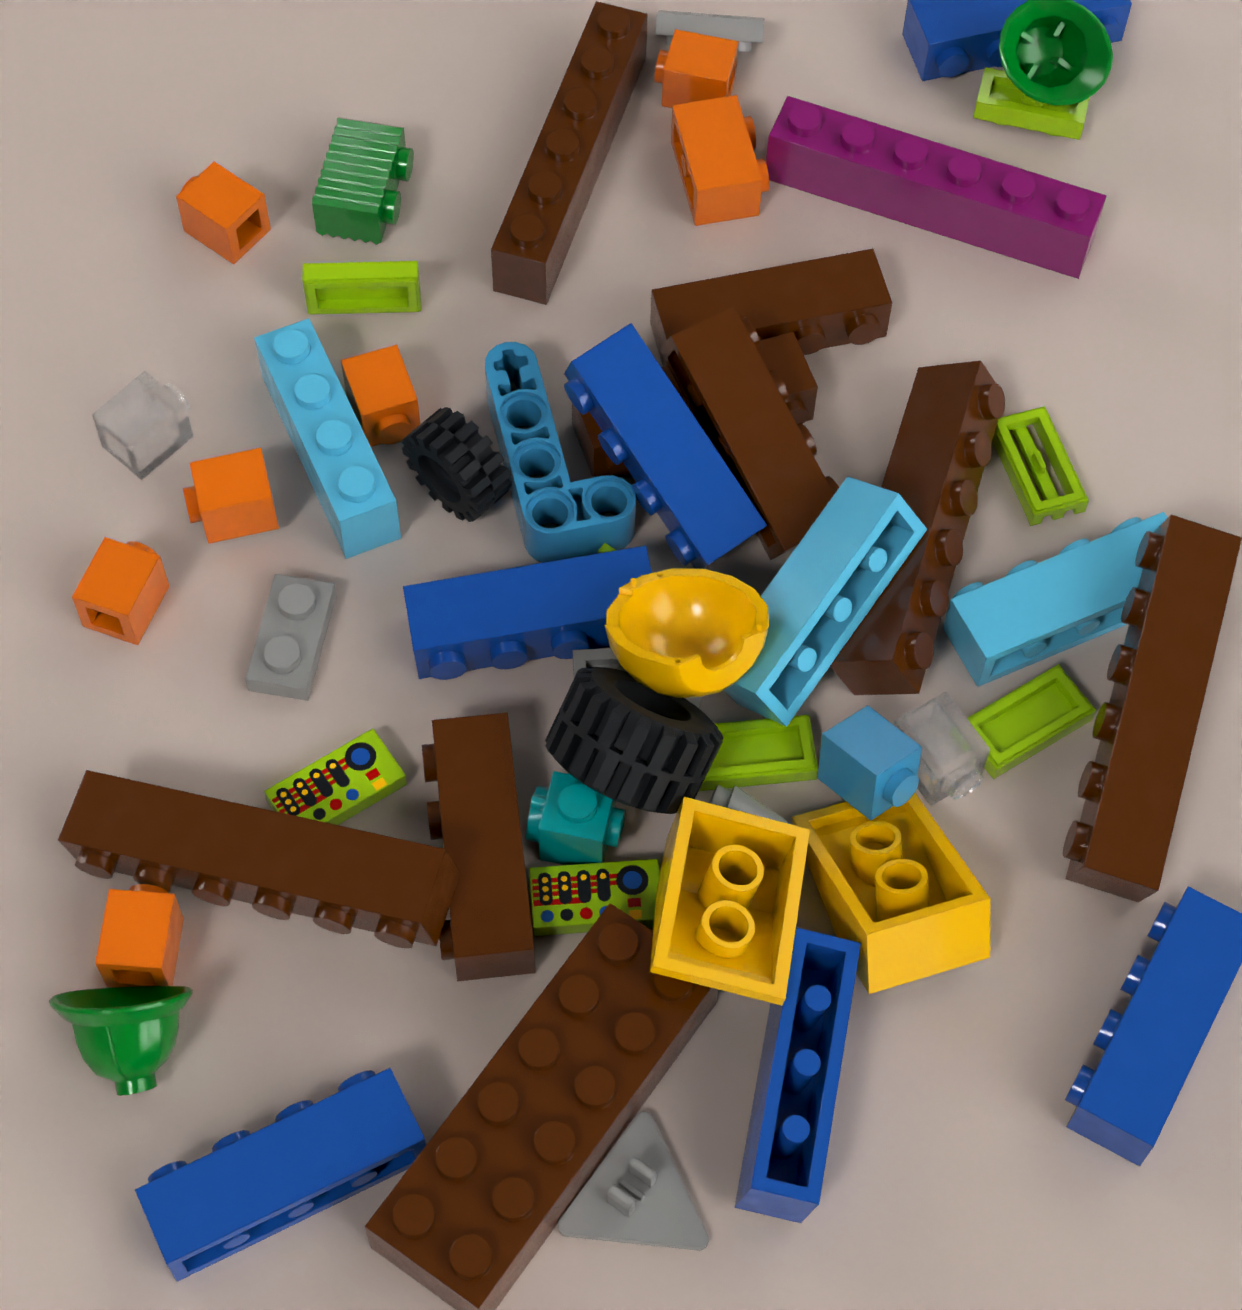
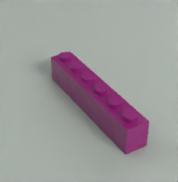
[766,96,1107,279]

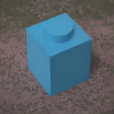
[817,705,922,821]

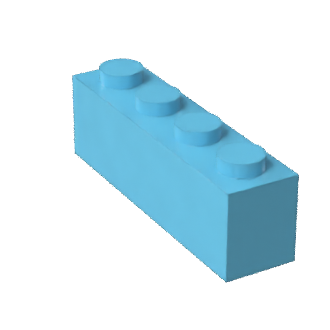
[254,318,401,559]
[724,476,927,727]
[943,512,1168,687]

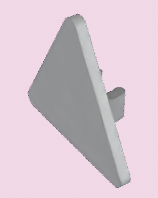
[558,1112,709,1251]

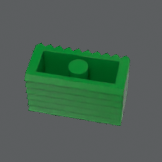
[312,117,414,245]

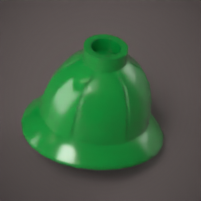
[998,0,1113,106]
[49,986,193,1096]

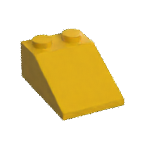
[792,793,990,994]
[650,797,810,1006]

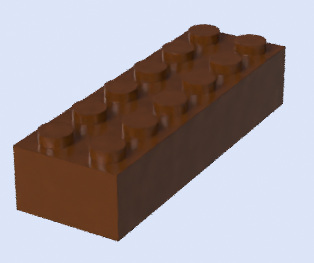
[365,903,718,1310]

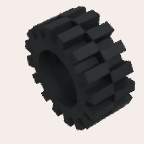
[402,407,512,522]

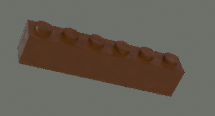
[491,1,648,305]
[830,361,1005,695]
[1063,515,1242,903]
[58,770,461,948]

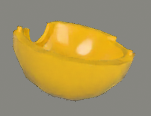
[604,568,769,698]

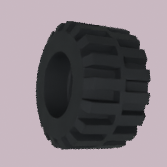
[545,667,723,814]

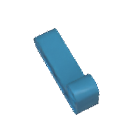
[485,342,636,563]

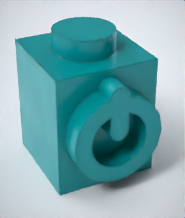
[526,771,626,865]

